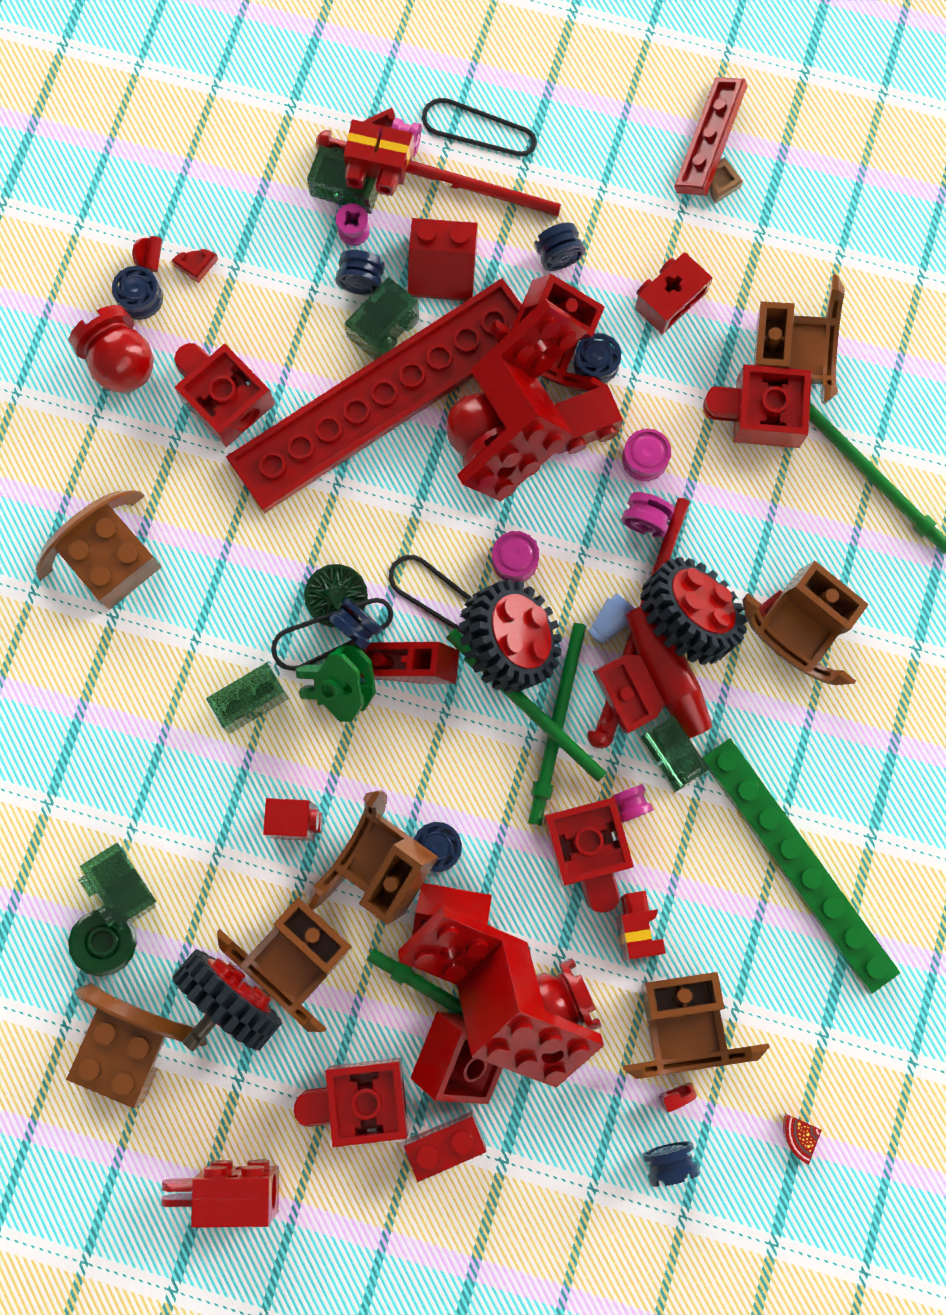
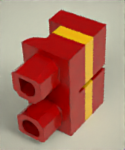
[344,119,414,197]
[615,891,666,961]

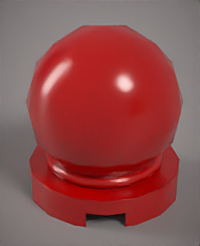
[68,305,155,394]
[445,392,506,467]
[536,958,602,1031]

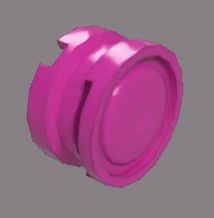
[622,428,671,482]
[621,492,675,538]
[492,531,540,583]

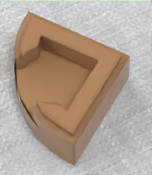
[710,157,744,204]

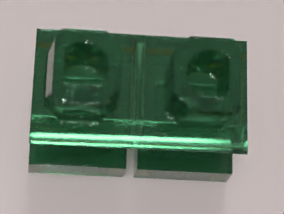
[639,716,709,794]

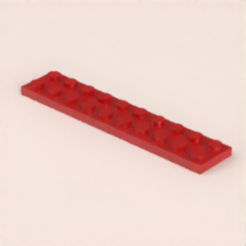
[225,278,522,514]

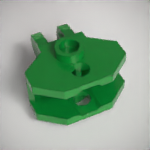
[295,644,376,722]

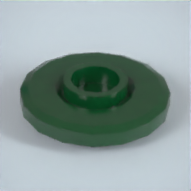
[304,564,368,628]
[68,909,137,977]

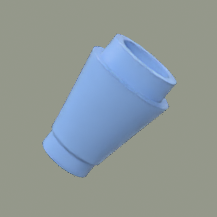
[588,593,635,645]

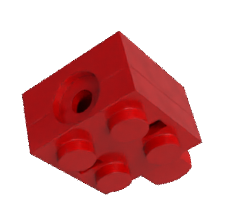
[174,343,275,447]
[702,364,812,448]
[543,797,634,913]
[293,1057,409,1148]
[161,1159,279,1228]

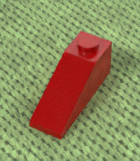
[351,642,460,684]

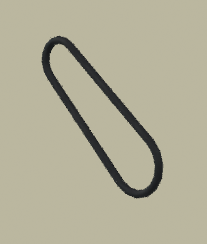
[422,98,537,156]
[389,555,472,635]
[271,597,393,671]

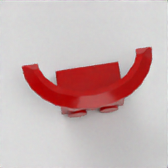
[491,273,606,392]

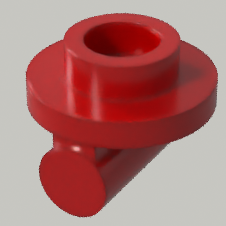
[132,236,163,272]

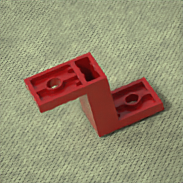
[457,299,587,502]
[398,906,604,1088]

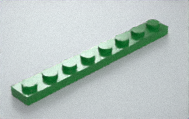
[701,738,901,994]

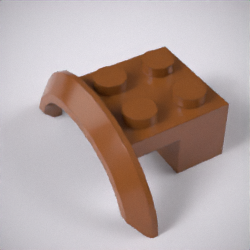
[753,274,845,404]
[36,491,162,610]
[742,561,869,686]
[309,790,439,925]
[217,897,352,1032]
[623,972,769,1079]
[66,983,208,1108]

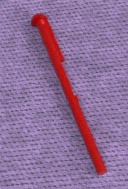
[316,130,562,216]
[587,498,690,749]

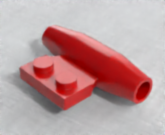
[592,606,713,739]

